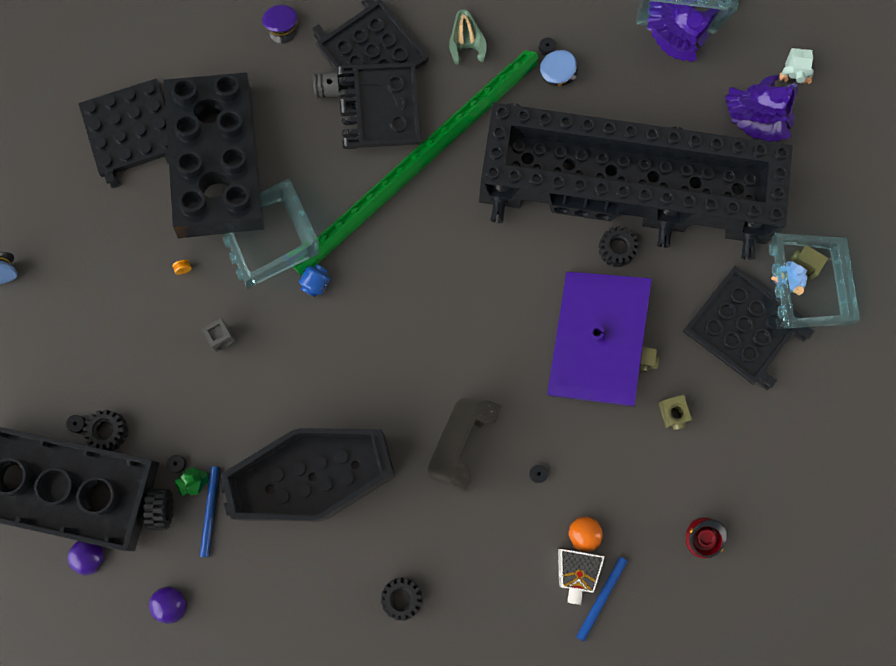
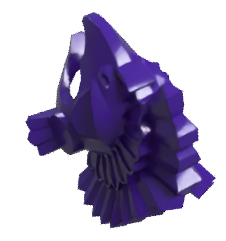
[647,0,719,62]
[725,75,798,142]

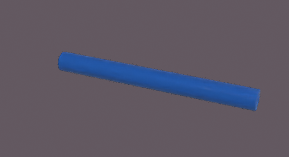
[199,466,220,557]
[576,557,628,642]

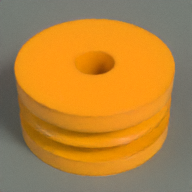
[172,259,192,275]

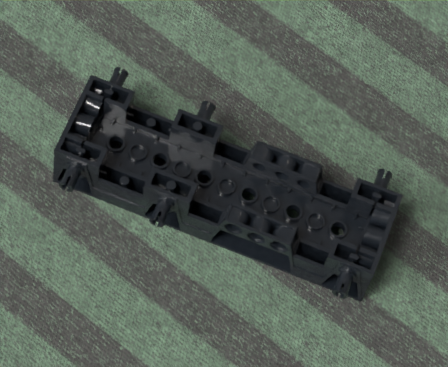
[479,102,793,260]

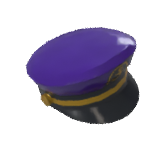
[262,5,298,44]

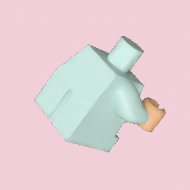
[780,48,814,84]

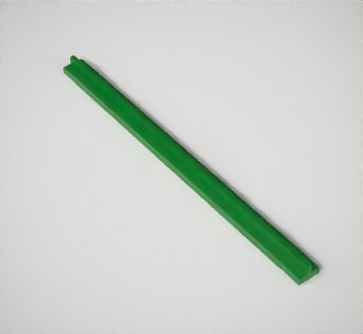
[289,50,539,276]

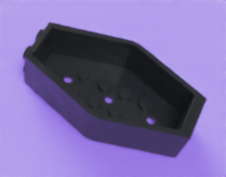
[219,428,395,522]

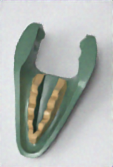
[449,9,487,65]

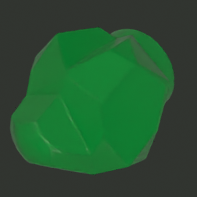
[174,467,209,496]

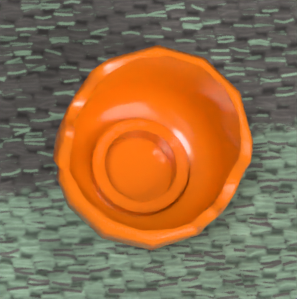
[569,516,603,553]

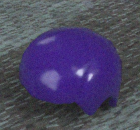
[67,541,104,576]
[149,586,187,624]

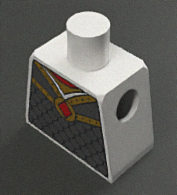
[558,549,604,605]

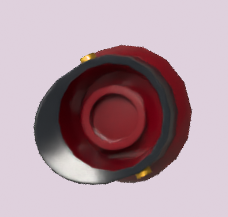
[685,517,727,559]

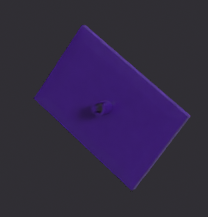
[547,271,652,407]

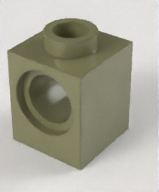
[658,395,692,430]

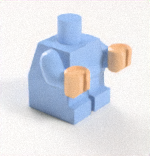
[771,261,807,296]

